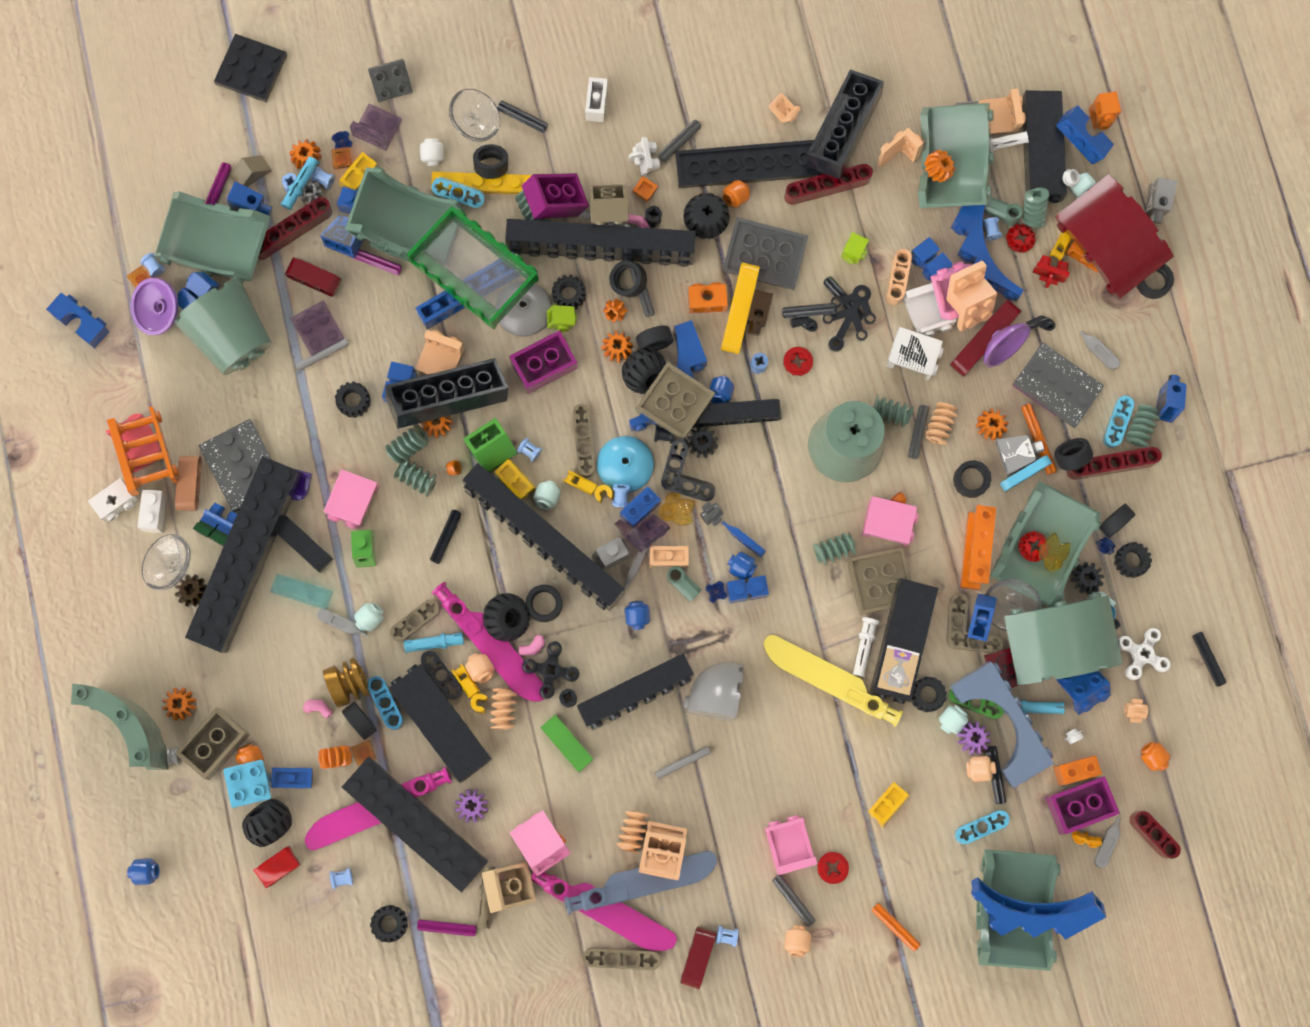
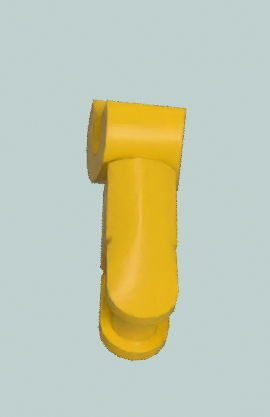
[1049,232,1072,261]
[563,470,614,504]
[451,663,489,714]

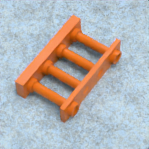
[107,406,179,496]
[960,505,996,590]

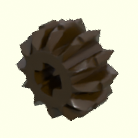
[175,574,207,607]

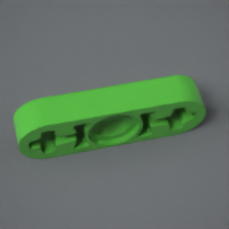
[948,689,1004,719]

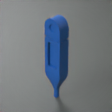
[722,521,766,557]

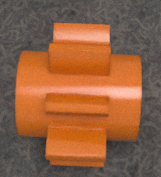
[603,298,628,323]

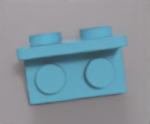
[223,760,271,808]

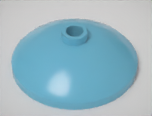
[597,436,654,492]

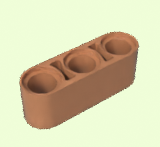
[175,456,202,511]

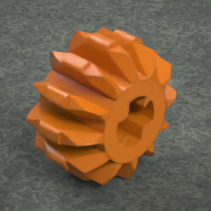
[289,139,322,169]
[924,150,956,183]
[601,330,633,363]
[976,408,1009,441]
[420,415,453,439]
[162,687,197,721]
[318,745,352,769]

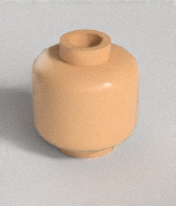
[465,653,495,683]
[966,756,996,782]
[785,925,811,957]

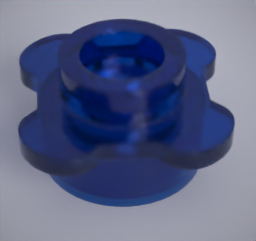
[332,131,353,151]
[1096,537,1116,555]
[705,581,727,603]

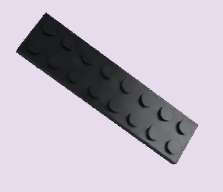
[675,140,824,188]
[341,756,488,893]

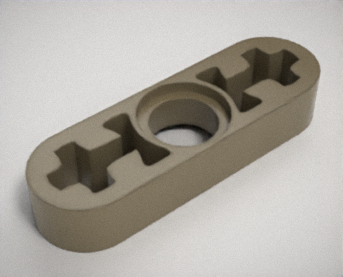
[390,600,440,642]

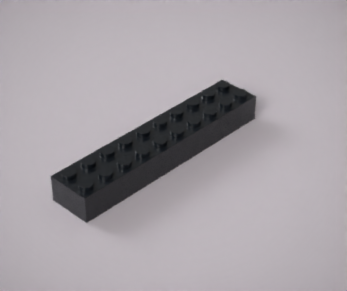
[505,219,696,267]
[185,456,303,653]
[462,463,625,611]

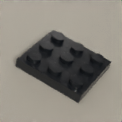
[214,34,287,102]

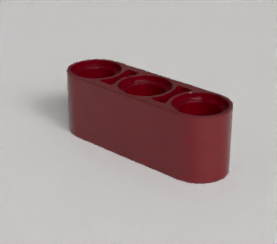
[284,257,342,297]
[1129,811,1181,859]
[680,926,716,989]

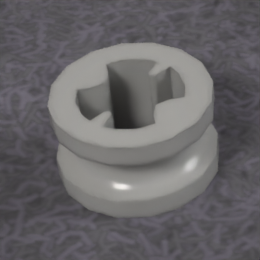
[167,747,181,766]

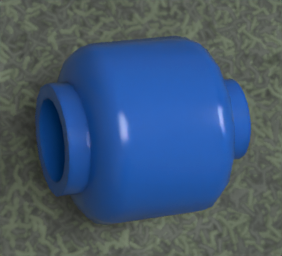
[709,376,734,404]
[727,552,757,580]
[624,601,651,630]
[127,858,160,885]

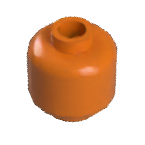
[722,180,750,208]
[1140,742,1171,771]
[235,743,265,765]

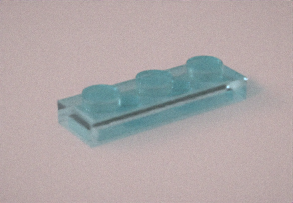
[270,574,333,610]

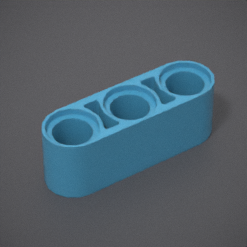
[368,676,404,730]

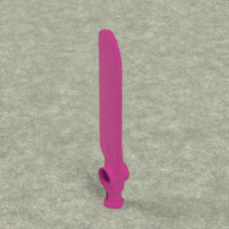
[431,581,548,702]
[305,766,452,850]
[531,872,677,951]

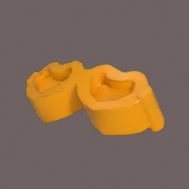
[1072,831,1102,848]

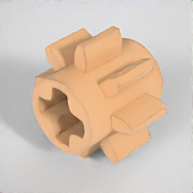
[1124,699,1148,723]

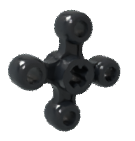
[522,641,580,699]

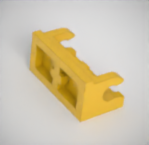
[339,152,377,190]
[495,459,537,500]
[868,782,909,828]

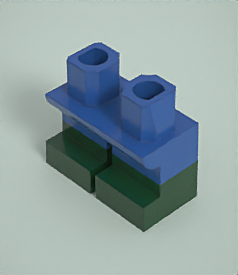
[193,502,237,546]

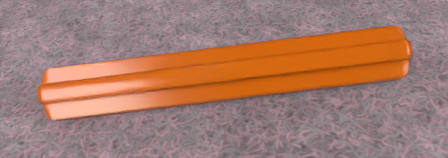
[1021,404,1057,475]

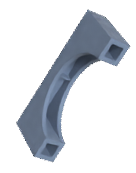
[949,661,1054,788]

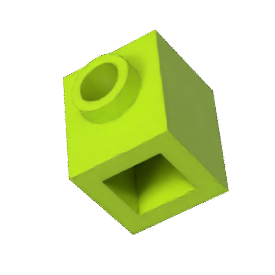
[841,232,869,265]
[547,305,577,332]

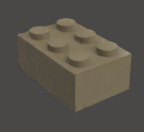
[589,184,629,225]
[175,707,250,780]

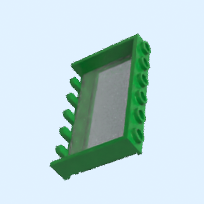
[406,206,539,330]

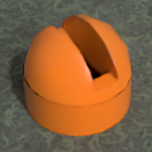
[445,460,462,476]
[890,491,906,504]

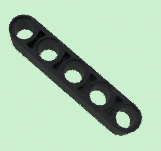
[693,399,782,428]
[277,515,333,573]

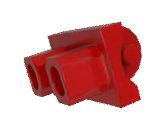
[1032,255,1070,288]

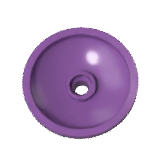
[131,278,178,335]
[984,323,1031,368]

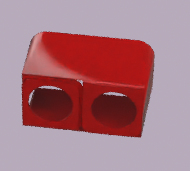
[253,846,301,888]

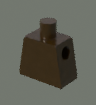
[747,289,773,336]

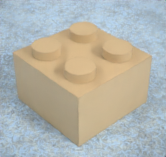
[482,862,536,913]

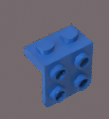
[1056,671,1111,715]

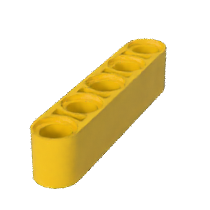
[721,262,760,355]

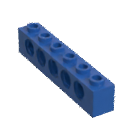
[415,251,521,330]

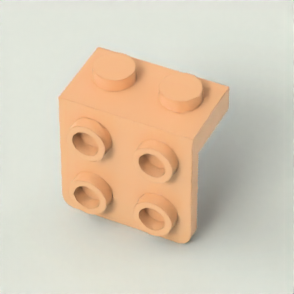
[978,89,1026,135]
[878,128,924,167]
[416,330,464,375]

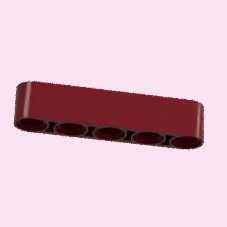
[784,164,873,205]
[258,197,332,260]
[949,299,1022,377]
[1066,447,1162,480]

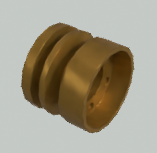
[323,657,370,708]

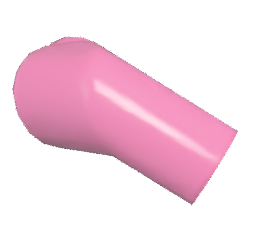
[626,214,650,228]
[519,635,545,655]
[303,699,333,719]

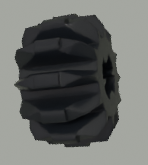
[687,426,718,459]
[1070,562,1104,595]

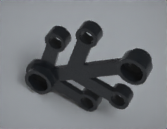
[822,285,876,352]

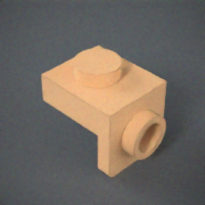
[768,93,801,123]

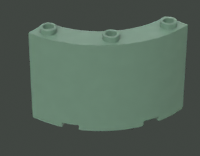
[918,103,994,208]
[345,167,464,267]
[154,191,270,284]
[990,481,1101,607]
[1004,593,1123,685]
[71,684,168,770]
[976,849,1061,971]

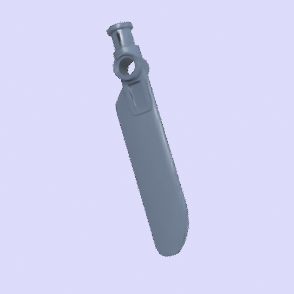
[564,851,717,915]

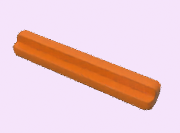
[872,903,921,951]

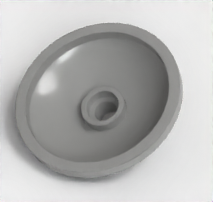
[496,282,552,336]

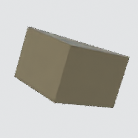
[230,155,272,187]

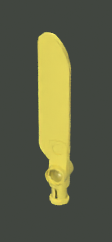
[764,635,903,727]

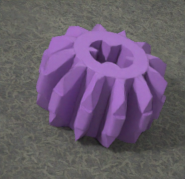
[957,722,991,755]
[455,789,489,823]

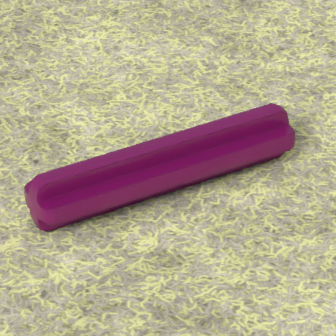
[204,162,232,205]
[351,249,402,275]
[417,919,477,937]

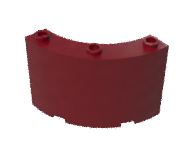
[1055,174,1174,299]

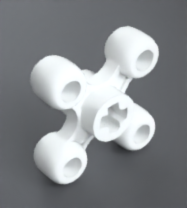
[1118,628,1171,680]

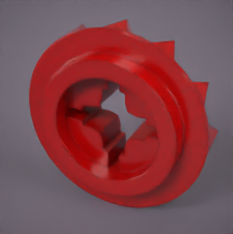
[1006,224,1036,253]
[783,347,813,377]
[1018,531,1050,562]
[817,852,849,884]

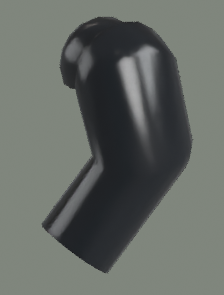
[1026,315,1056,331]
[790,316,818,332]

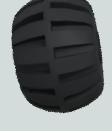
[683,193,730,239]
[622,348,666,394]
[482,593,531,642]
[242,799,292,847]

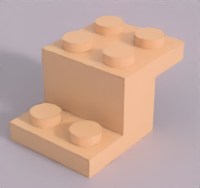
[946,261,997,331]
[639,821,687,880]

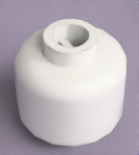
[420,139,445,167]

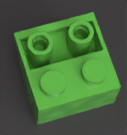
[463,418,518,472]

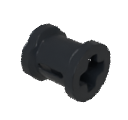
[645,206,662,228]
[654,425,674,444]
[559,689,577,708]

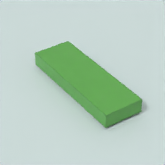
[540,715,594,772]

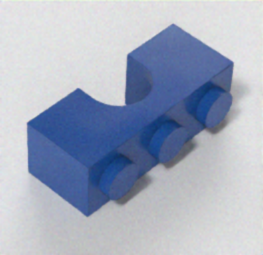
[1056,105,1114,165]
[46,292,109,349]

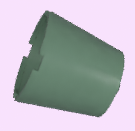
[175,279,272,375]
[808,401,885,482]

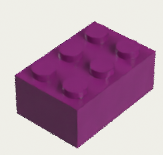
[522,173,589,219]
[509,330,578,394]
[1045,776,1120,835]

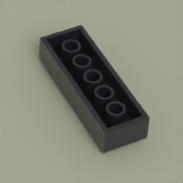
[806,69,884,179]
[385,358,508,429]
[577,653,694,731]

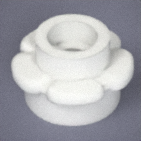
[1063,169,1080,187]
[1065,728,1084,745]

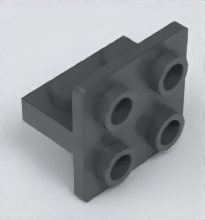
[368,59,413,102]

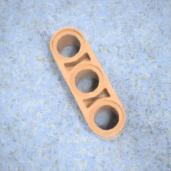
[886,249,912,306]

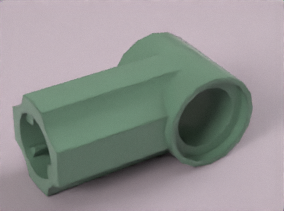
[984,197,1023,226]
[666,566,702,602]

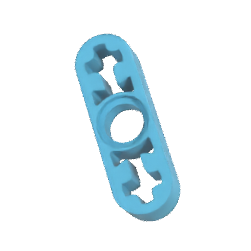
[432,177,485,208]
[1103,396,1134,448]
[1000,455,1052,492]
[955,810,1010,844]

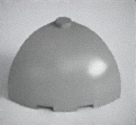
[683,662,743,722]

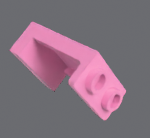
[930,262,971,320]
[323,469,380,529]
[862,496,919,546]
[510,810,571,876]
[764,815,817,875]

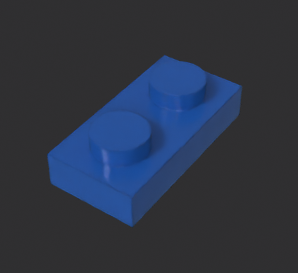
[271,768,313,788]

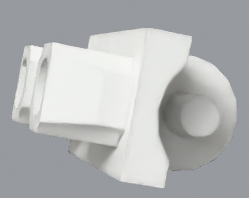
[628,137,660,176]

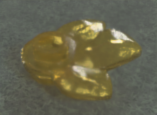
[659,492,695,526]
[1039,533,1070,571]

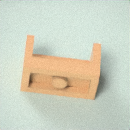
[649,546,689,569]

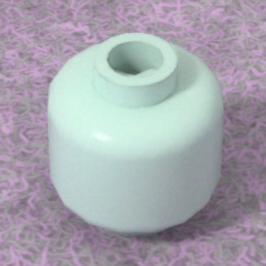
[1070,173,1097,198]
[533,480,561,510]
[354,602,384,631]
[939,705,968,734]

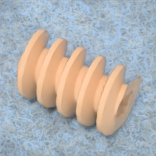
[925,402,958,445]
[490,689,517,730]
[616,810,650,854]

